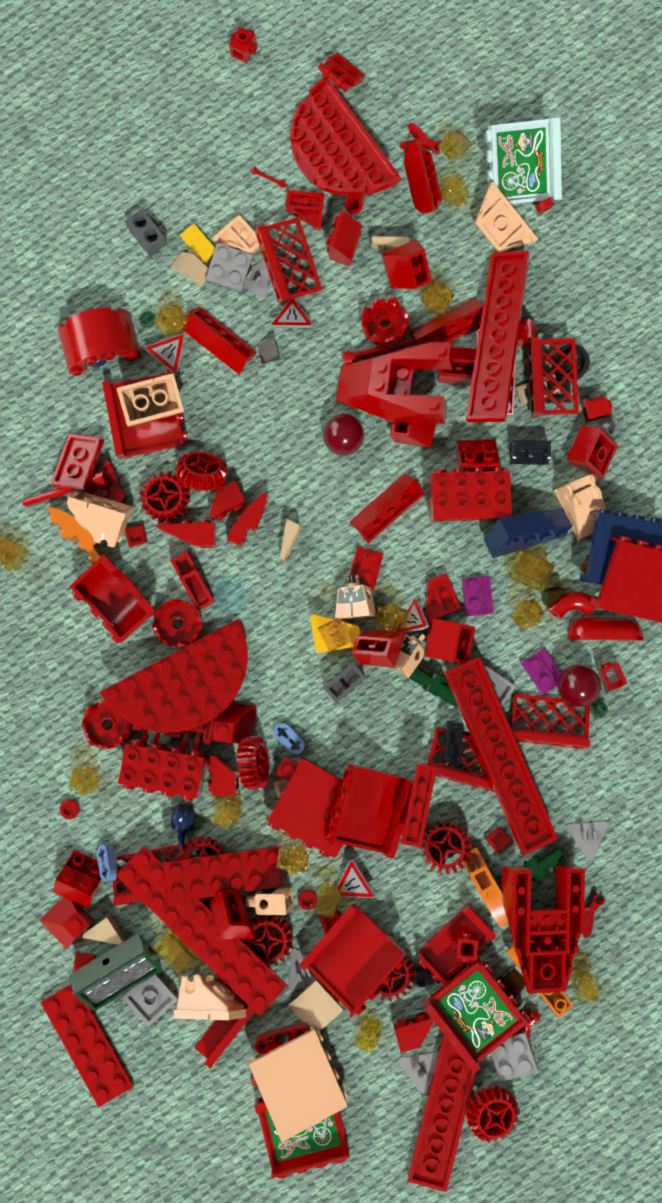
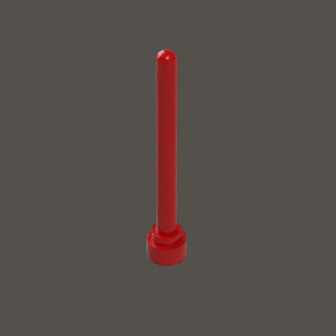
[341,337,416,366]
[22,471,109,507]

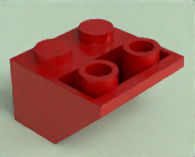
[326,210,362,266]
[382,239,432,289]
[438,346,476,386]
[390,422,437,448]
[456,439,500,470]
[424,618,475,664]
[351,629,406,668]
[207,754,239,796]
[53,850,102,909]
[210,890,255,939]

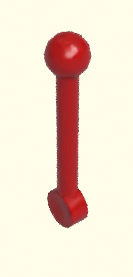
[251,167,286,188]

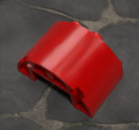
[58,307,141,376]
[69,555,157,644]

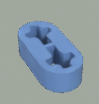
[274,723,305,754]
[97,844,118,881]

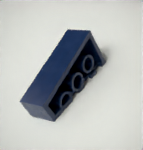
[483,507,572,558]

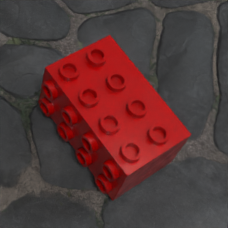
[428,467,512,522]
[118,739,209,800]

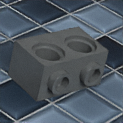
[124,208,167,257]
[324,663,366,703]

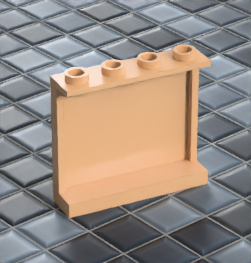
[247,1026,348,1142]

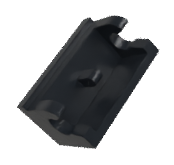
[510,440,551,465]
[441,721,464,764]

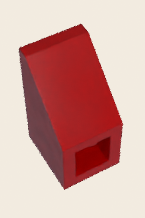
[209,481,246,521]
[393,1012,434,1053]

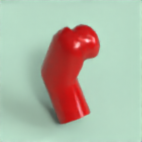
[521,1010,540,1039]

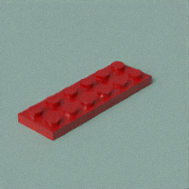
[163,846,284,904]
[40,984,134,1108]

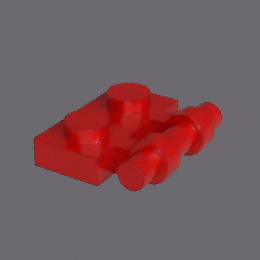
[318,53,365,92]

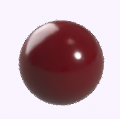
[323,414,365,456]
[557,664,601,707]

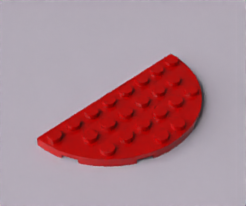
[290,77,402,197]
[100,619,248,733]

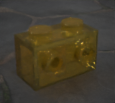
[0,536,29,572]
[507,550,555,592]
[210,795,242,830]
[152,929,198,976]

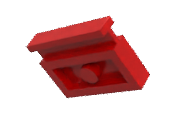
[347,546,384,590]

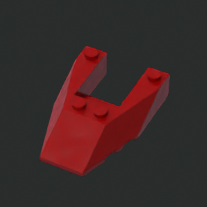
[336,342,455,424]
[502,865,585,994]

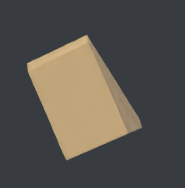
[171,252,209,287]
[83,914,126,945]

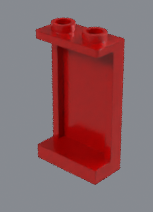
[417,904,497,985]

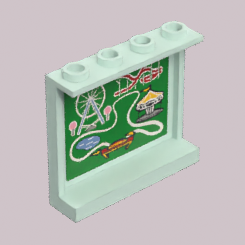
[485,118,562,204]

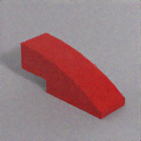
[227,493,269,547]
[170,549,215,611]

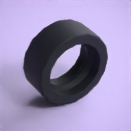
[552,344,590,382]

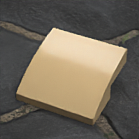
[288,979,343,1031]

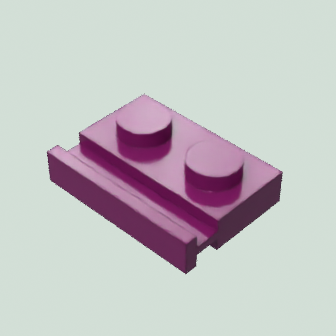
[462,576,494,617]
[520,648,561,695]

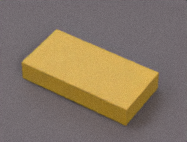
[180,224,215,264]

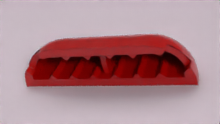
[404,139,442,213]
[567,617,644,641]

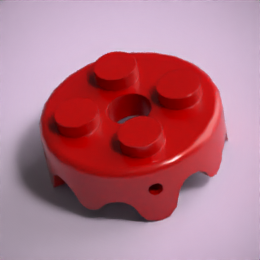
[362,297,409,346]
[152,599,202,648]
[81,700,132,749]

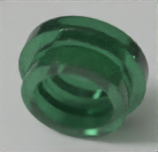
[139,310,157,328]
[589,700,608,719]

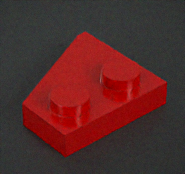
[286,190,325,231]
[87,460,127,503]
[425,573,461,622]

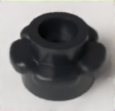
[412,967,430,987]

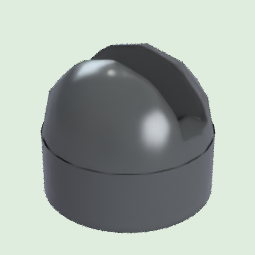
[599,420,615,436]

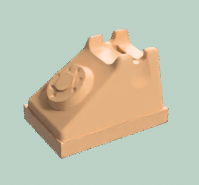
[117,374,184,427]
[553,474,607,542]
[67,491,134,547]
[174,975,246,1020]

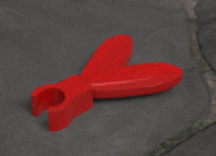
[399,123,443,155]
[582,893,605,938]

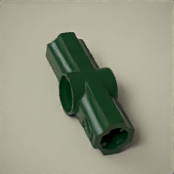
[409,664,457,707]
[522,844,565,882]

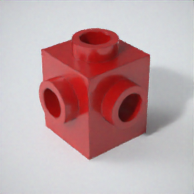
[229,26,258,64]
[453,932,482,963]

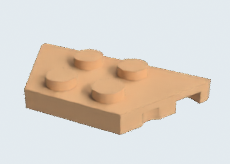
[475,183,538,253]

